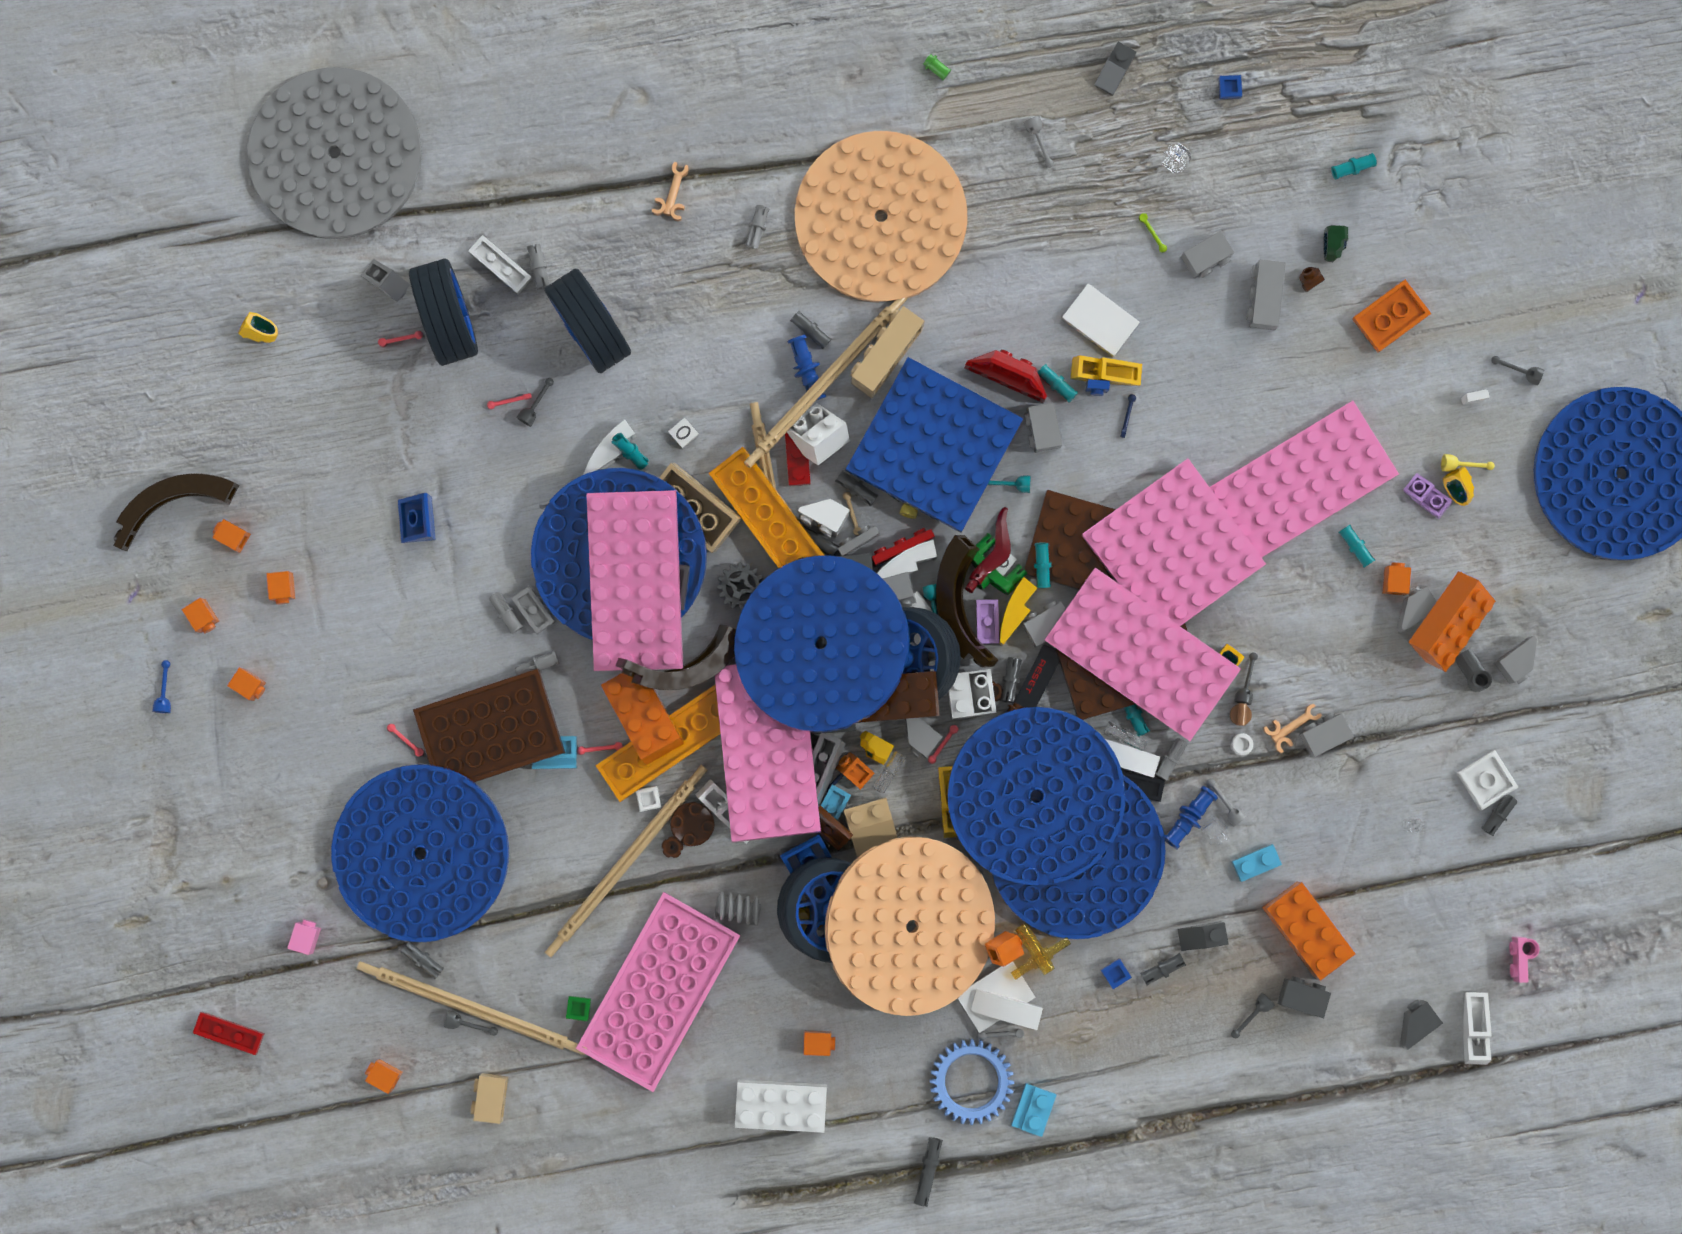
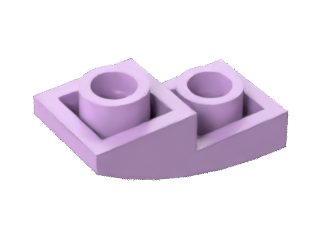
[1403,473,1452,519]

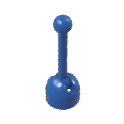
[152,660,171,713]

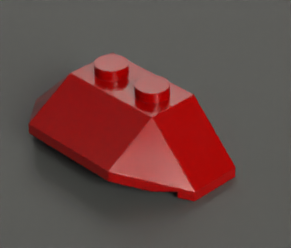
[964,349,1047,403]

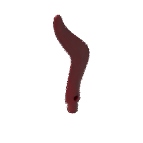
[965,507,1011,593]

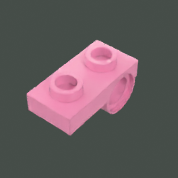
[1509,937,1540,983]

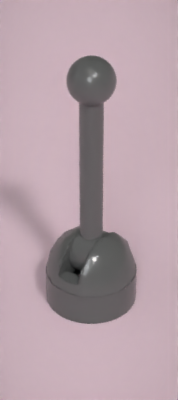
[1491,356,1545,386]
[516,378,554,427]
[1234,652,1258,705]
[1231,992,1275,1038]
[444,1010,498,1036]

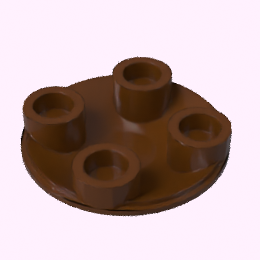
[670,802,715,846]

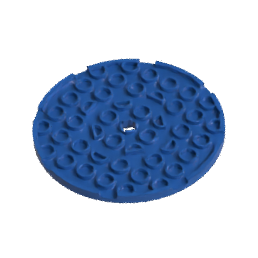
[1533,387,1682,560]
[531,468,707,640]
[734,556,910,732]
[947,707,1126,885]
[331,764,509,942]
[991,775,1166,939]

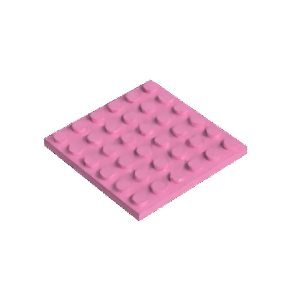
[1082,459,1266,626]

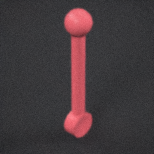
[378,331,423,347]
[487,393,532,409]
[387,724,424,757]
[928,725,958,764]
[577,742,623,755]

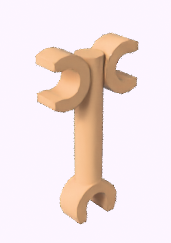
[652,162,689,221]
[1263,704,1322,753]

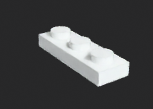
[468,235,532,294]

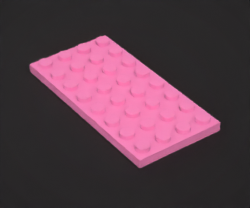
[1210,401,1399,558]
[587,490,683,671]
[1044,568,1241,741]
[715,664,821,843]
[576,892,741,1092]

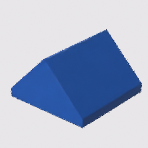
[398,493,436,543]
[780,834,832,874]

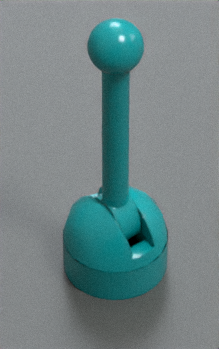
[988,475,1031,493]
[922,584,937,614]

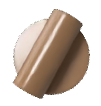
[1230,703,1252,726]

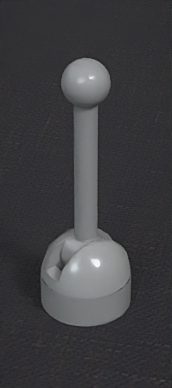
[1023,116,1054,168]
[1206,779,1248,827]

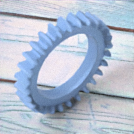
[930,1039,1014,1125]

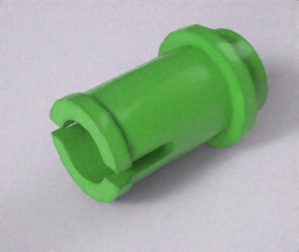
[923,54,951,81]

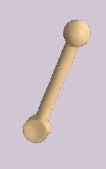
[843,492,861,536]

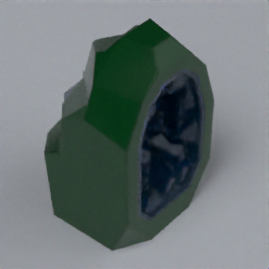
[1323,225,1348,263]

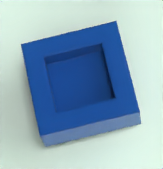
[1218,75,1242,99]
[1085,379,1110,396]
[1101,958,1132,989]

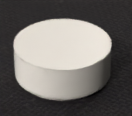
[1230,733,1253,756]

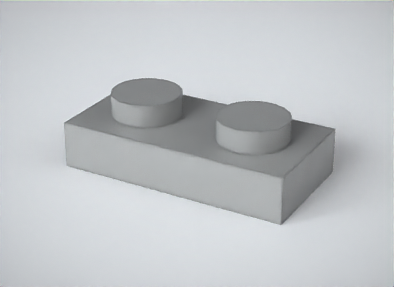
[838,525,880,556]
[511,586,555,635]

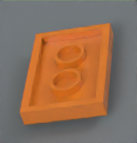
[1352,279,1432,353]

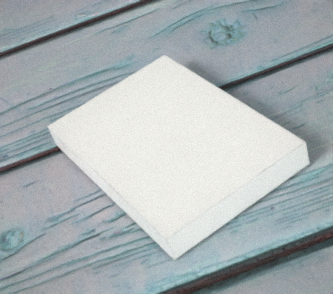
[1062,284,1140,357]
[958,961,1036,1033]

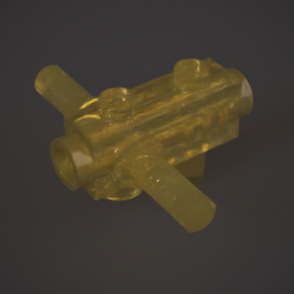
[1011,923,1071,980]

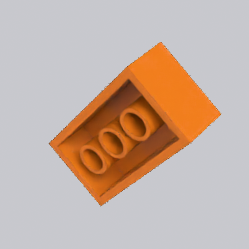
[1408,571,1496,672]
[601,673,684,765]
[1262,881,1355,981]

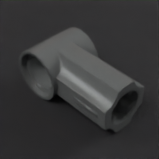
[1455,648,1492,692]

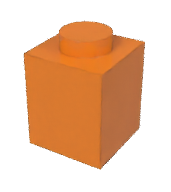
[212,519,251,553]
[1382,562,1411,596]
[266,571,295,605]
[181,598,219,634]
[227,667,266,701]
[985,931,1024,967]
[804,1030,835,1056]
[365,1059,403,1094]

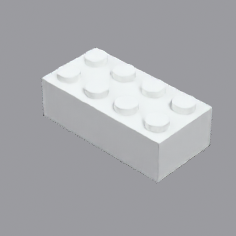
[735,1079,827,1133]

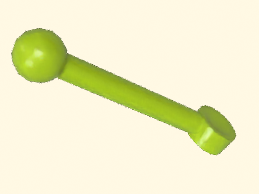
[1139,213,1167,253]

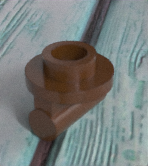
[1299,267,1325,292]

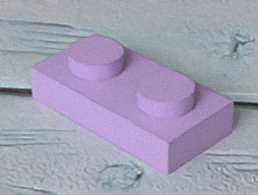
[976,599,999,644]

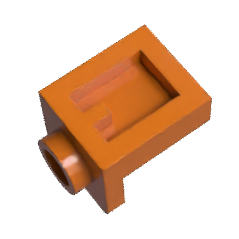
[836,752,875,790]

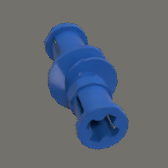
[787,335,826,401]
[1163,786,1218,850]

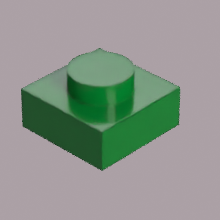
[566,996,592,1021]

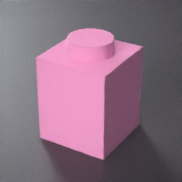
[287,919,321,955]

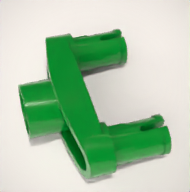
[971,533,1028,595]

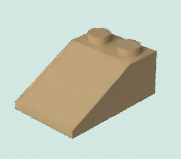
[843,798,898,858]

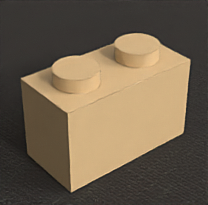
[471,1073,509,1124]

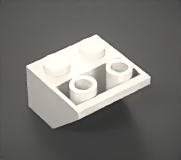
[787,403,850,465]
[798,499,850,538]
[948,669,997,719]

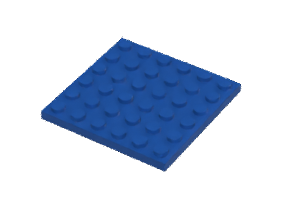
[845,357,1023,533]

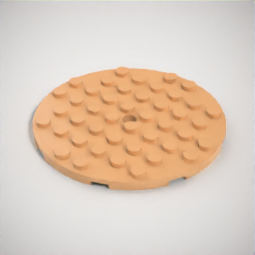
[795,131,967,303]
[825,836,995,1016]

